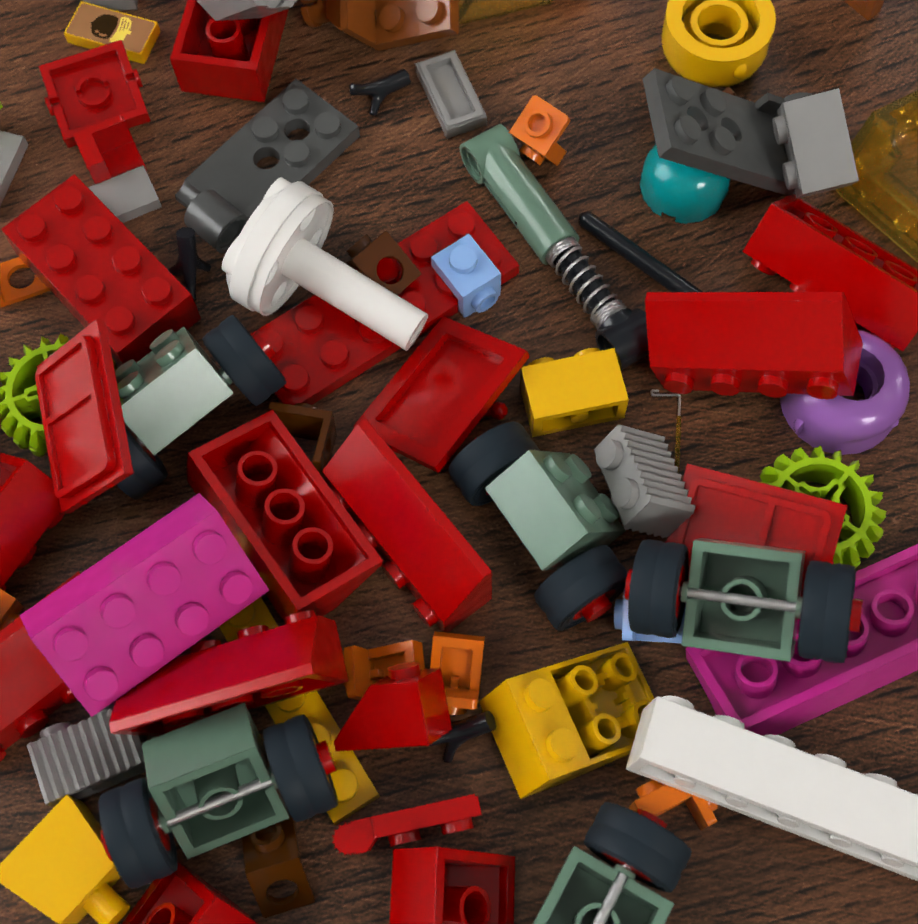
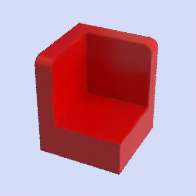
[72,115,147,184]

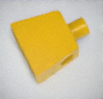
[0,794,130,924]

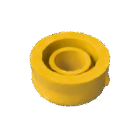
[661,0,776,88]

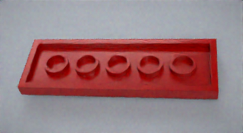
[251,201,519,405]

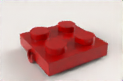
[38,40,151,148]

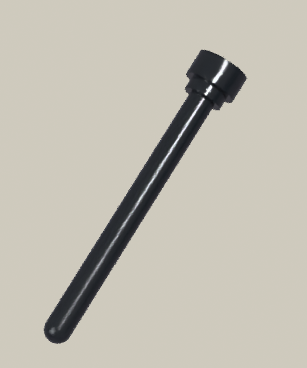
[578,211,703,292]

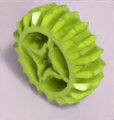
[0,333,118,458]
[760,446,887,569]

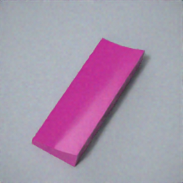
[686,544,918,736]

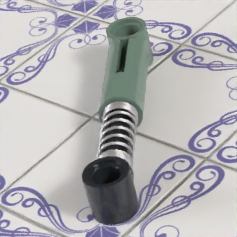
[459,124,649,371]

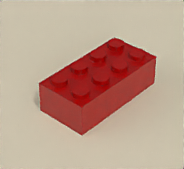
[170,0,289,102]
[1,174,201,366]

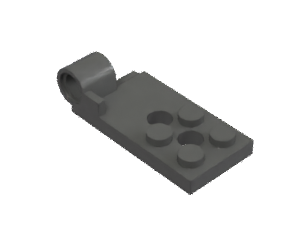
[642,68,814,196]
[175,79,360,253]

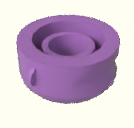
[780,330,910,455]

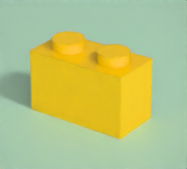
[520,348,629,437]

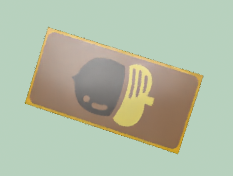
[64,1,161,64]

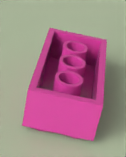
[19,493,269,717]

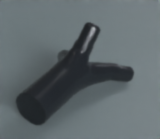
[349,69,411,116]
[168,227,211,301]
[429,711,496,763]

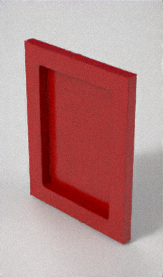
[353,316,530,473]
[35,319,134,514]
[664,463,848,620]

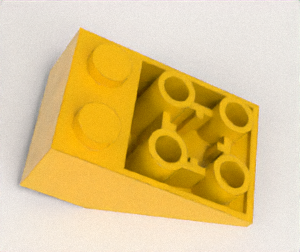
[479,642,655,799]

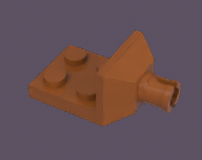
[301,0,459,51]

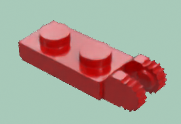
[332,794,482,856]

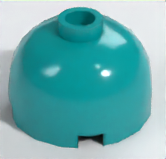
[640,144,730,224]

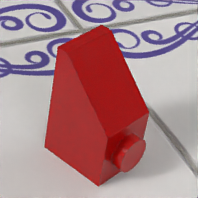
[334,662,452,752]

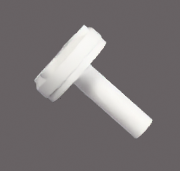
[221,177,428,351]

